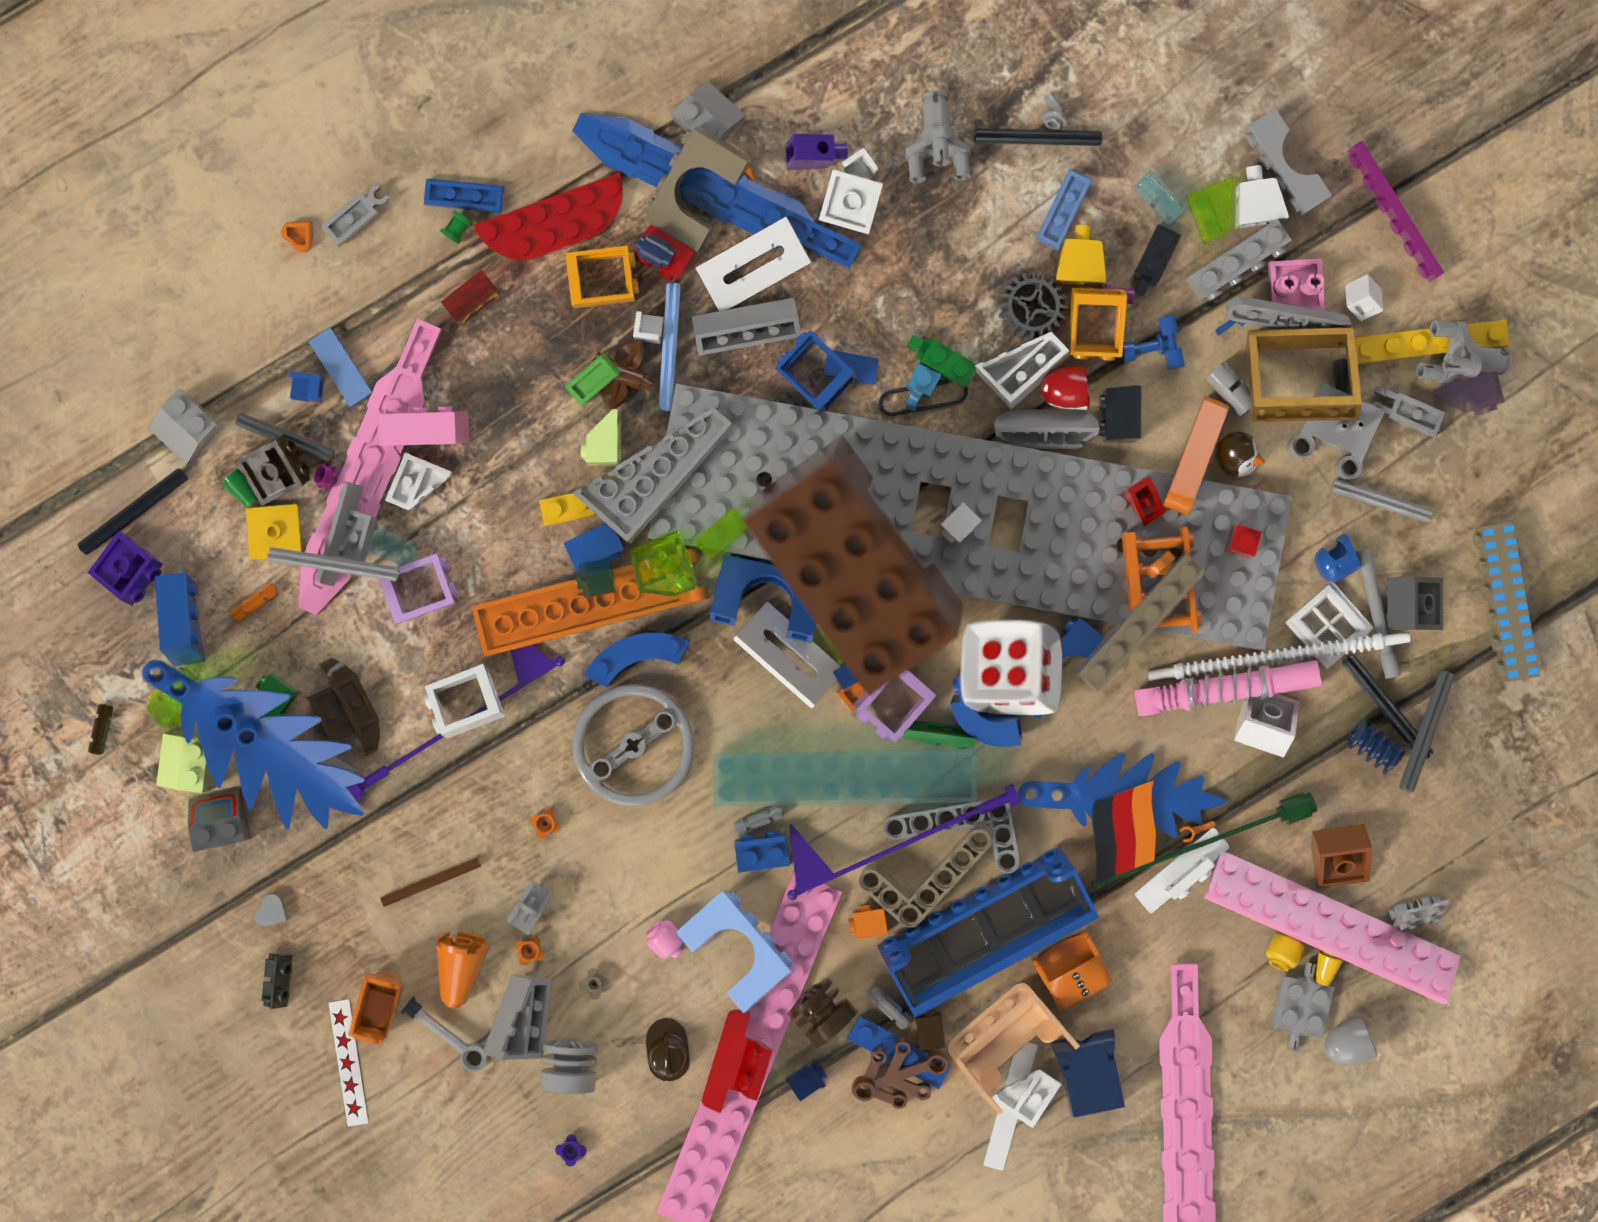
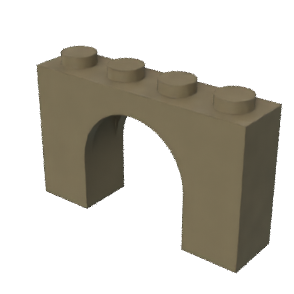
[644,126,753,252]

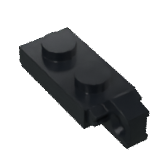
[1134,224,1181,297]

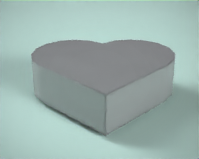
[254,893,288,927]

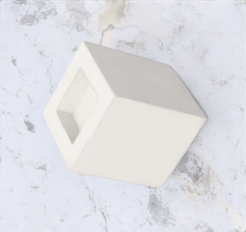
[842,148,879,179]
[1345,274,1383,322]
[633,311,664,344]

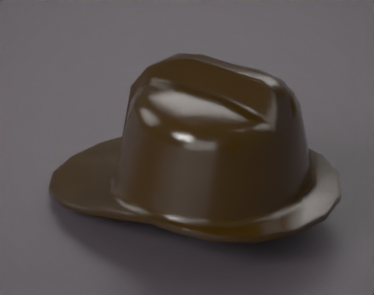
[646,1018,690,1081]

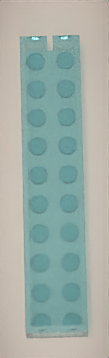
[713,749,977,807]

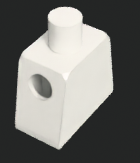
[1235,165,1289,229]

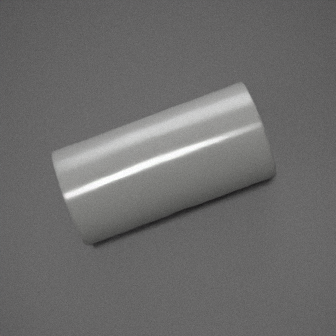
[1205,361,1251,417]

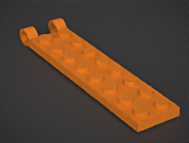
[471,548,710,657]

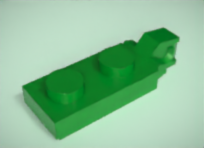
[907,335,977,389]

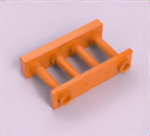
[1121,527,1202,633]

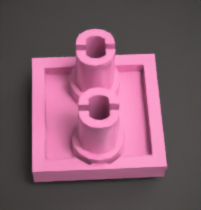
[1268,259,1325,311]

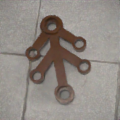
[852,1038,948,1109]

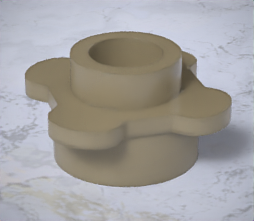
[579,968,610,1000]

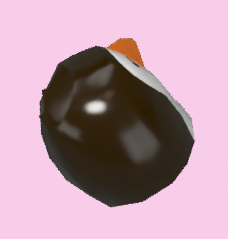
[1215,431,1265,477]

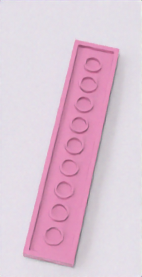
[1204,852,1460,1004]

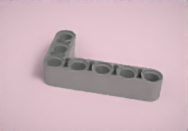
[883,797,1019,873]

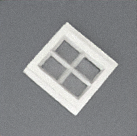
[1285,582,1373,669]

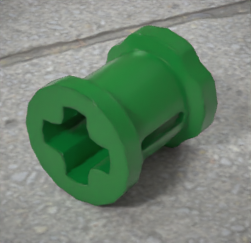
[440,210,473,245]

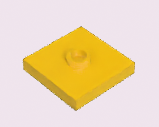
[245,504,303,561]

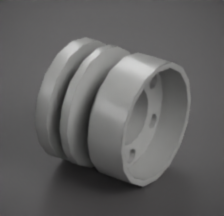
[540,1038,598,1094]

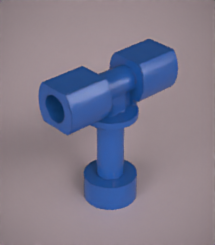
[1122,315,1185,370]

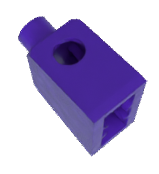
[785,134,848,170]

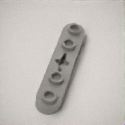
[1226,296,1352,329]

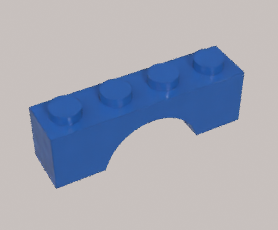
[1033,617,1104,719]

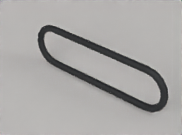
[879,380,968,416]

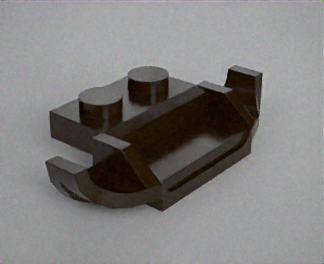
[307,658,380,756]

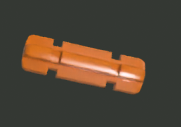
[230,583,279,622]

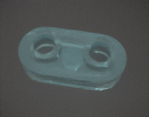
[368,529,418,566]

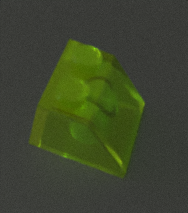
[146,667,201,728]

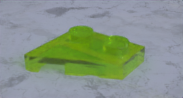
[1185,177,1235,245]

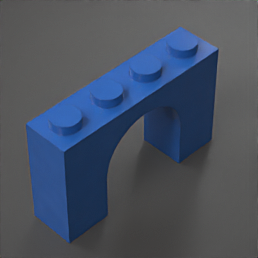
[709,554,816,643]

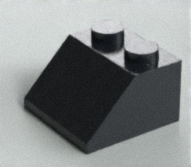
[1099,385,1141,443]

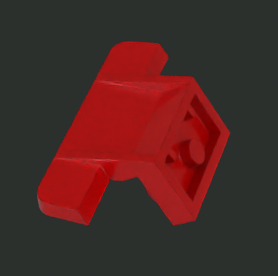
[702,1009,773,1113]

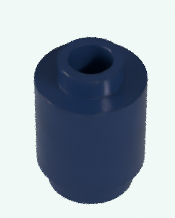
[635,233,676,268]

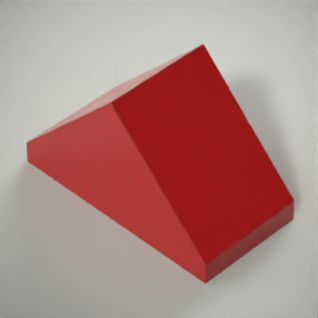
[1122,476,1166,526]

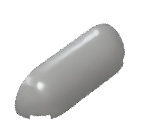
[995,409,1100,449]

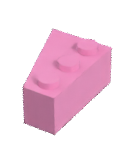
[378,407,470,446]

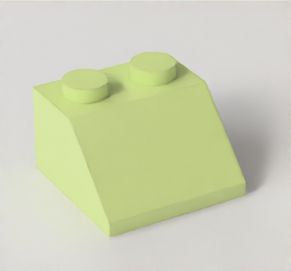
[581,409,621,467]
[156,734,211,793]

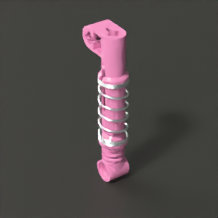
[1134,660,1322,716]

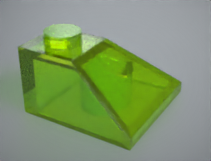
[630,530,698,597]

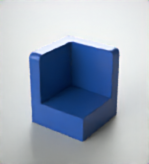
[289,371,325,404]

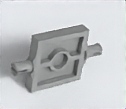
[1270,962,1334,1051]

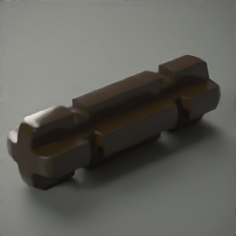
[88,704,113,755]

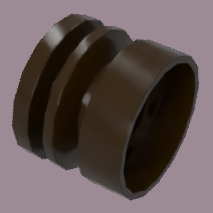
[787,978,858,1048]

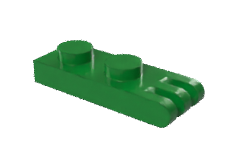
[904,720,975,749]

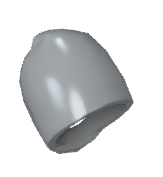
[1324,1018,1377,1065]

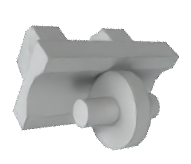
[506,881,554,935]

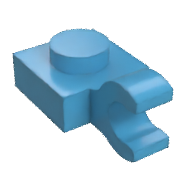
[906,363,942,412]

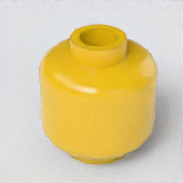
[1266,933,1305,971]

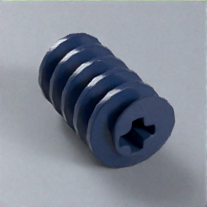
[1346,718,1405,775]

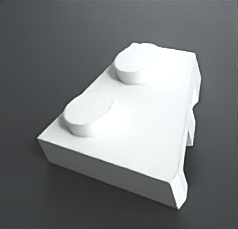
[385,453,453,511]
[992,1069,1061,1128]

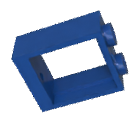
[775,330,859,412]

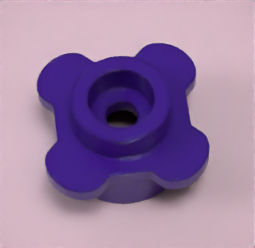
[555,1134,587,1166]

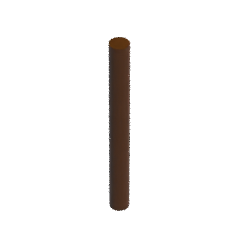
[380,857,481,907]

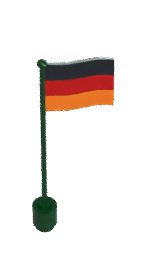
[1091,779,1317,890]

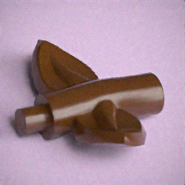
[593,341,653,410]

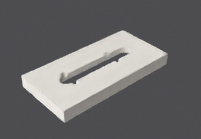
[696,217,812,311]
[733,602,841,709]

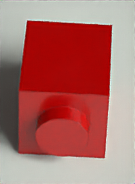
[1224,524,1262,558]

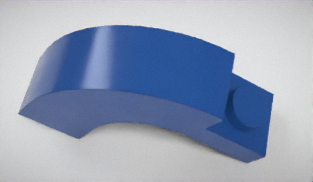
[950,669,1023,747]

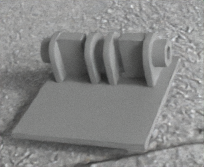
[1388,896,1449,932]

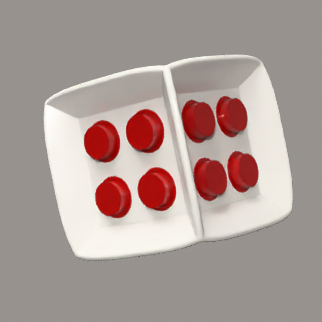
[961,621,1062,715]

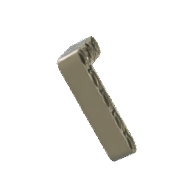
[859,823,993,928]

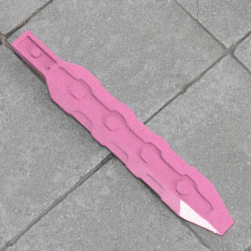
[299,319,442,615]
[1159,963,1216,1222]

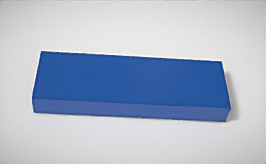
[424,179,504,214]

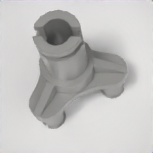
[905,91,971,183]
[1416,320,1512,384]

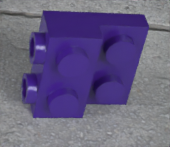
[87,531,163,606]

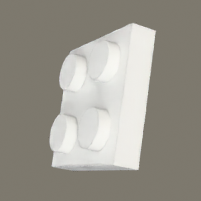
[819,169,883,234]

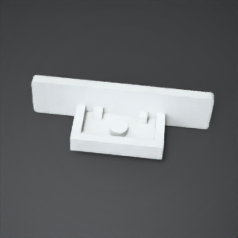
[1134,828,1229,913]

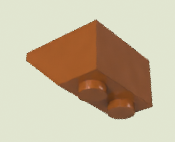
[1311,824,1372,888]

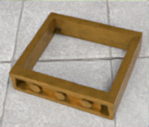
[1246,327,1362,422]

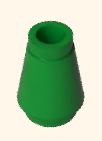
[221,468,258,508]

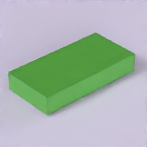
[565,353,621,406]

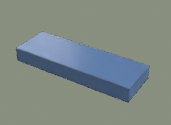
[1035,169,1092,251]
[308,328,372,408]

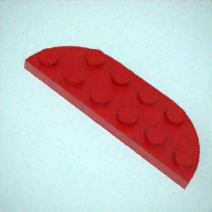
[473,172,623,261]

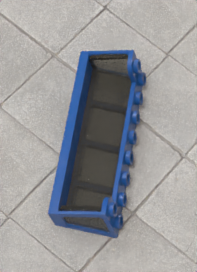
[877,846,1100,1017]

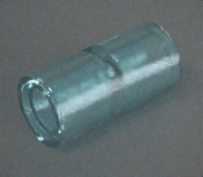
[1133,170,1187,226]

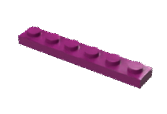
[1348,141,1444,282]

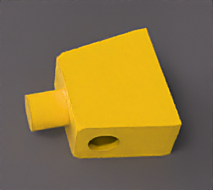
[1054,225,1106,286]

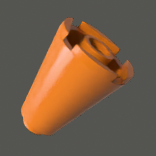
[436,932,489,1008]

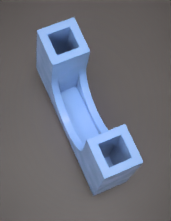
[676,891,795,1013]

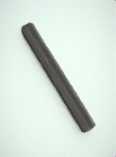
[1399,670,1455,793]

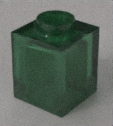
[575,558,616,598]

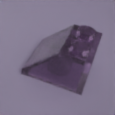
[1433,371,1505,416]

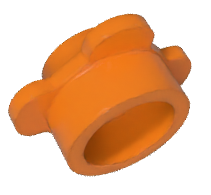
[530,809,560,839]
[515,936,544,965]

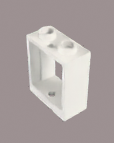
[424,664,505,739]

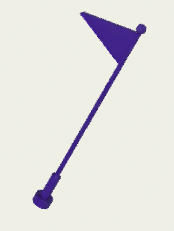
[347,645,565,801]
[787,783,1022,900]

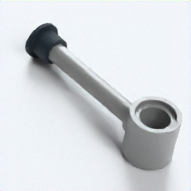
[401,996,490,1072]

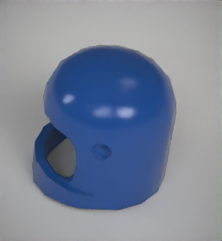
[1315,534,1361,582]

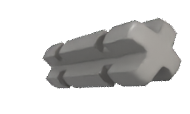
[734,805,784,835]
[867,985,912,1030]

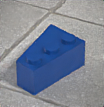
[155,572,205,667]

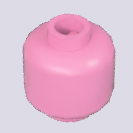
[646,920,684,959]

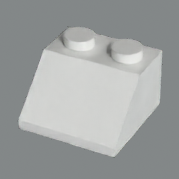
[1234,693,1300,757]

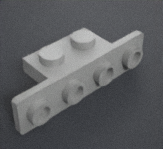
[316,481,377,586]

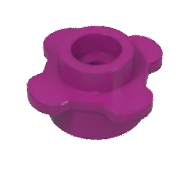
[314,463,338,491]

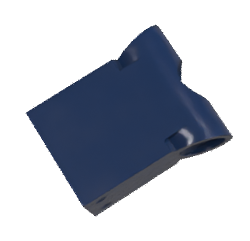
[1050,1028,1125,1118]

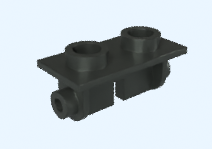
[261,953,292,1009]

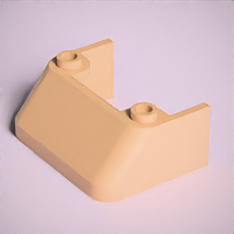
[948,983,1080,1115]

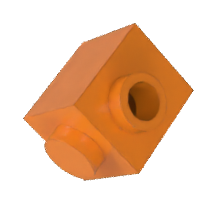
[848,904,888,940]

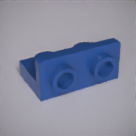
[734,830,790,873]

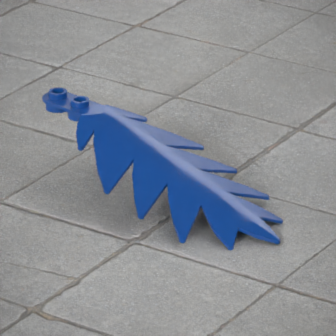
[142,660,365,829]

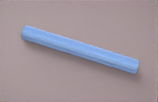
[658,283,681,412]

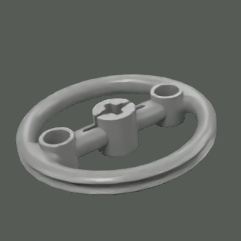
[572,684,694,806]

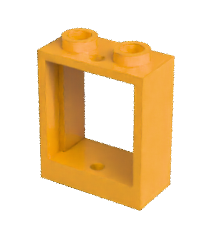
[565,246,639,309]
[1068,288,1127,361]

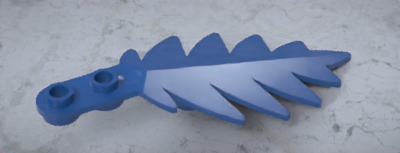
[1018,753,1226,838]

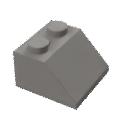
[672,81,746,141]
[149,389,223,465]

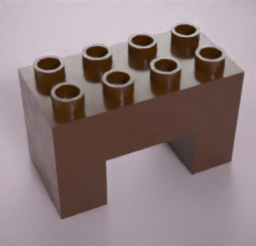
[742,435,963,696]

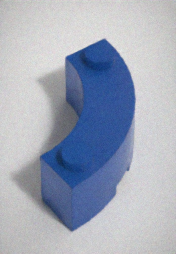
[583,633,690,688]

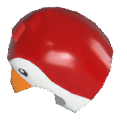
[1040,366,1090,410]

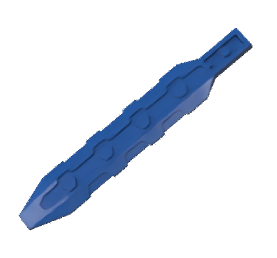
[572,113,861,270]

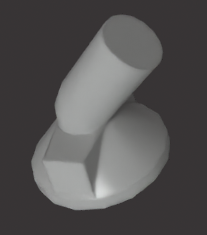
[1042,93,1067,130]

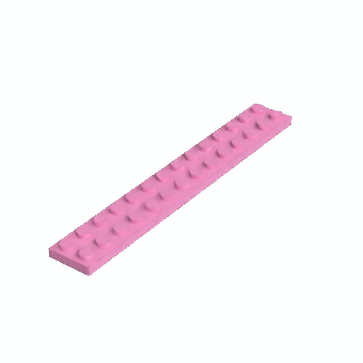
[656,872,842,1222]

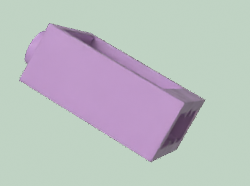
[379,553,459,624]
[852,671,936,743]

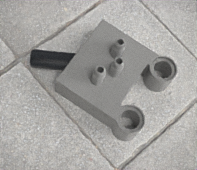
[1287,359,1385,481]

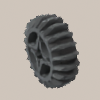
[997,271,1068,341]

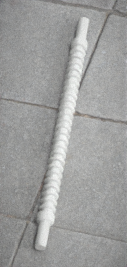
[1147,632,1410,681]

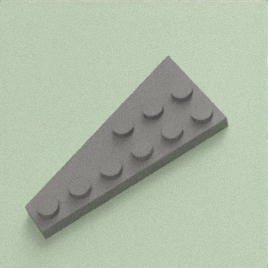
[572,407,734,544]

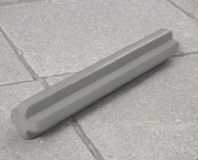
[1332,479,1433,523]

